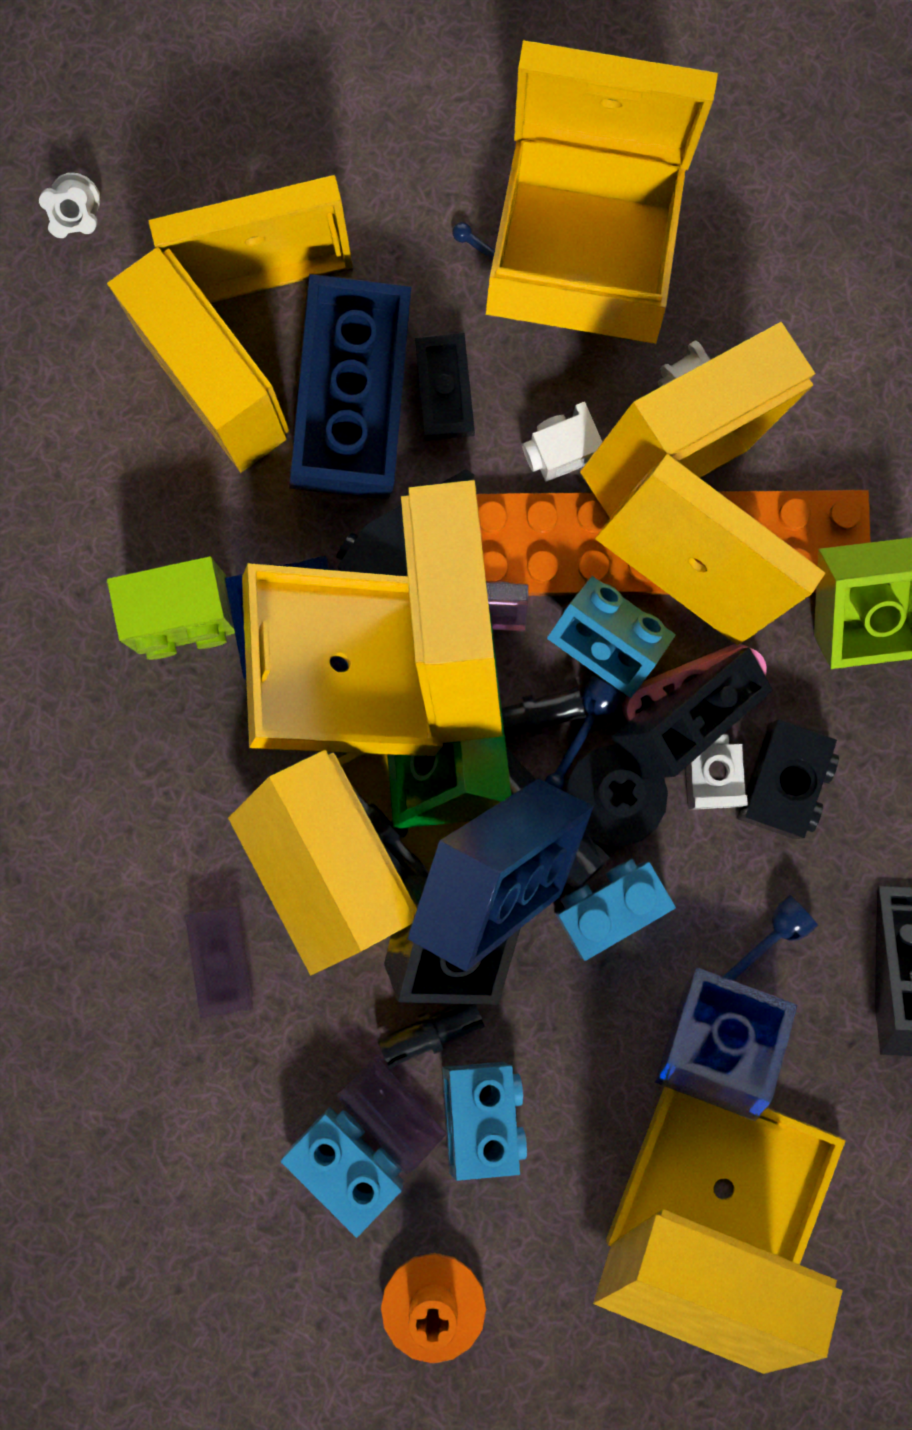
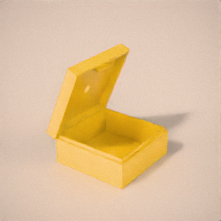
[485,40,718,344]
[107,175,353,473]
[580,322,825,646]
[242,480,503,756]
[228,749,470,976]
[593,1069,845,1374]

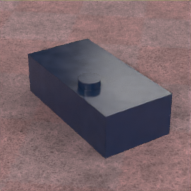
[289,274,411,499]
[407,778,594,971]

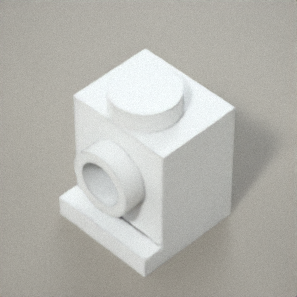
[522,401,602,482]
[686,735,748,810]

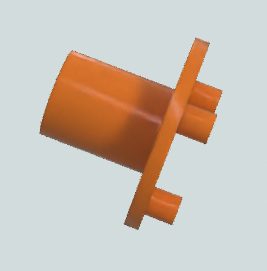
[381,1253,486,1363]

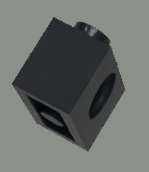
[737,719,839,839]

